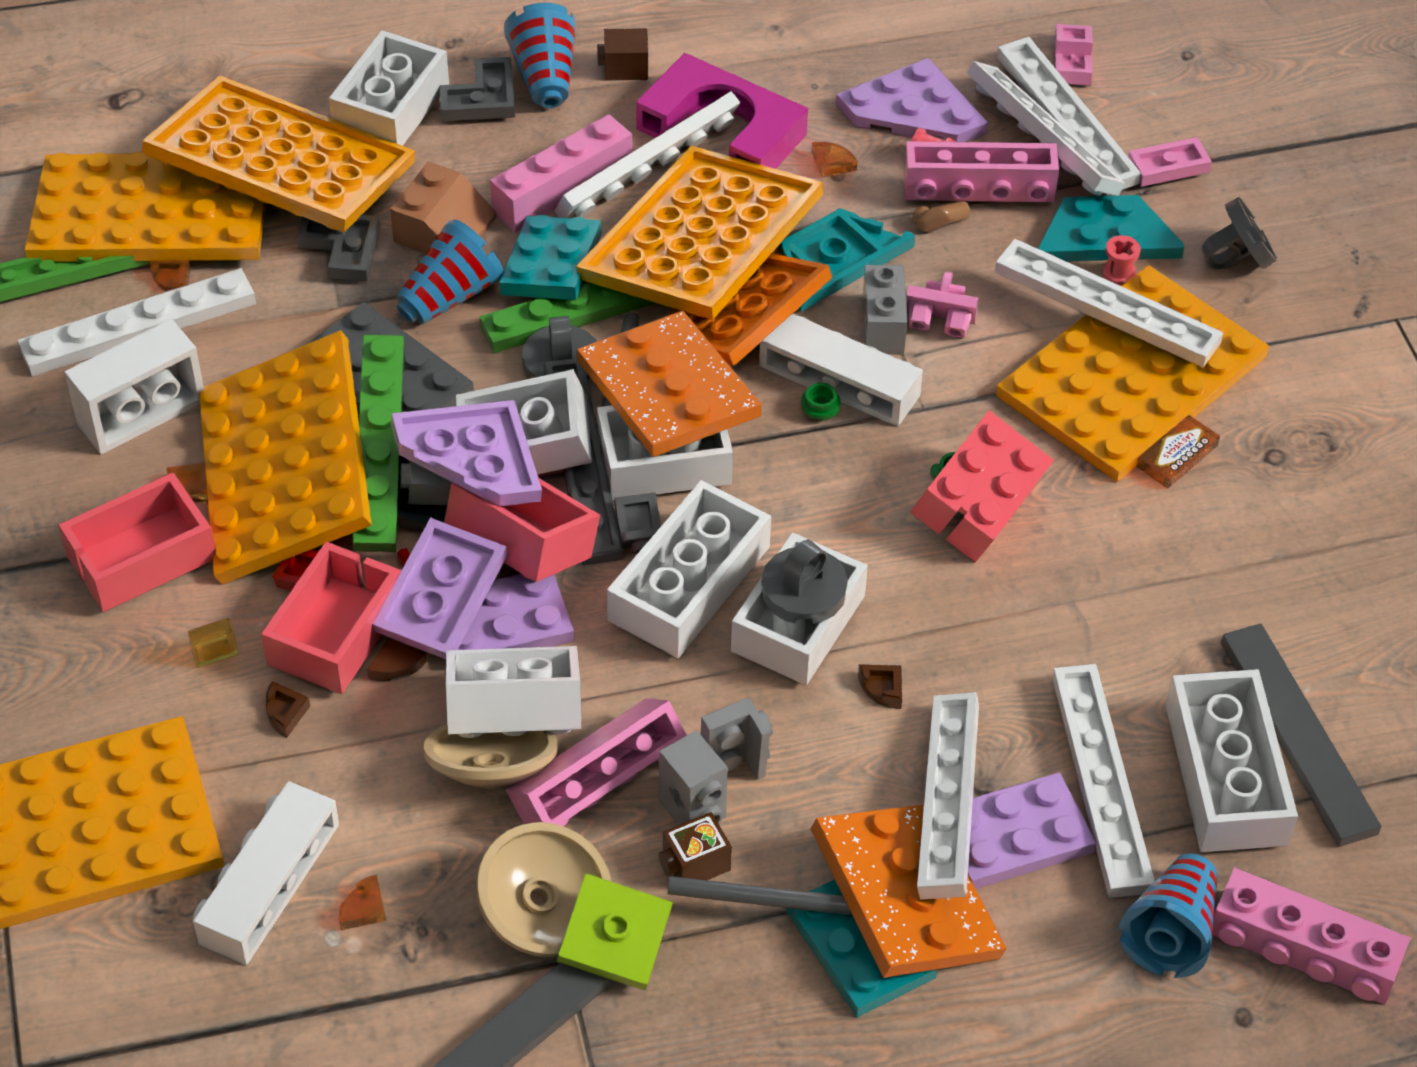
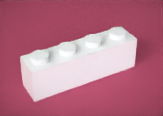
[759,314,923,427]
[193,781,339,966]

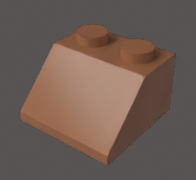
[390,161,496,253]

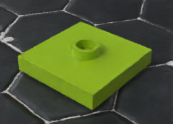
[557,873,673,991]

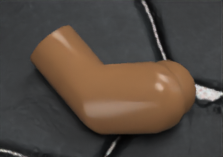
[912,201,970,232]

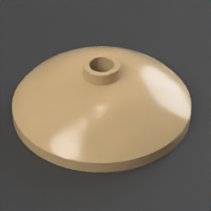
[423,724,558,789]
[476,822,611,957]

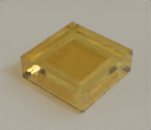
[187,618,238,668]

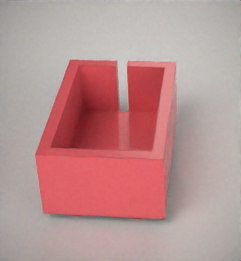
[910,410,1054,563]
[58,473,216,612]
[445,478,600,582]
[261,542,401,695]

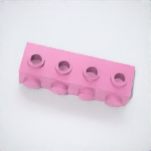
[490,114,633,233]
[903,141,1059,202]
[506,698,687,826]
[1212,867,1411,1005]

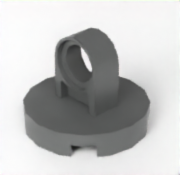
[1202,197,1277,270]
[522,316,597,380]
[761,539,848,624]

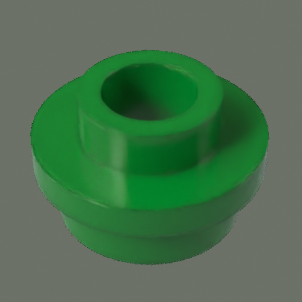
[801,383,841,420]

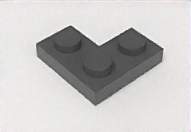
[440,57,515,121]
[297,215,380,281]

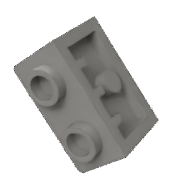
[700,697,773,780]

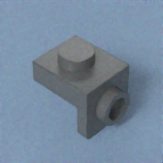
[614,492,661,553]

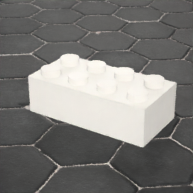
[607,480,771,658]
[1165,669,1298,852]

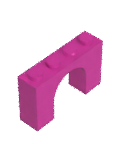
[636,52,808,169]

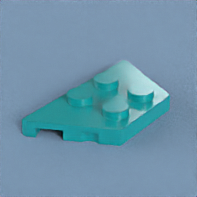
[1038,195,1185,262]
[780,208,915,312]

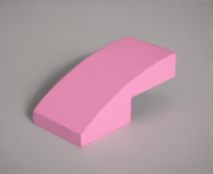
[1054,24,1093,86]

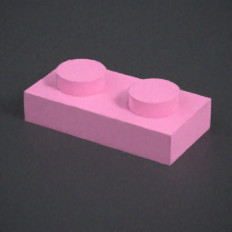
[1128,137,1212,187]

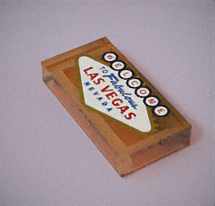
[1136,415,1220,489]

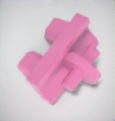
[907,271,978,338]

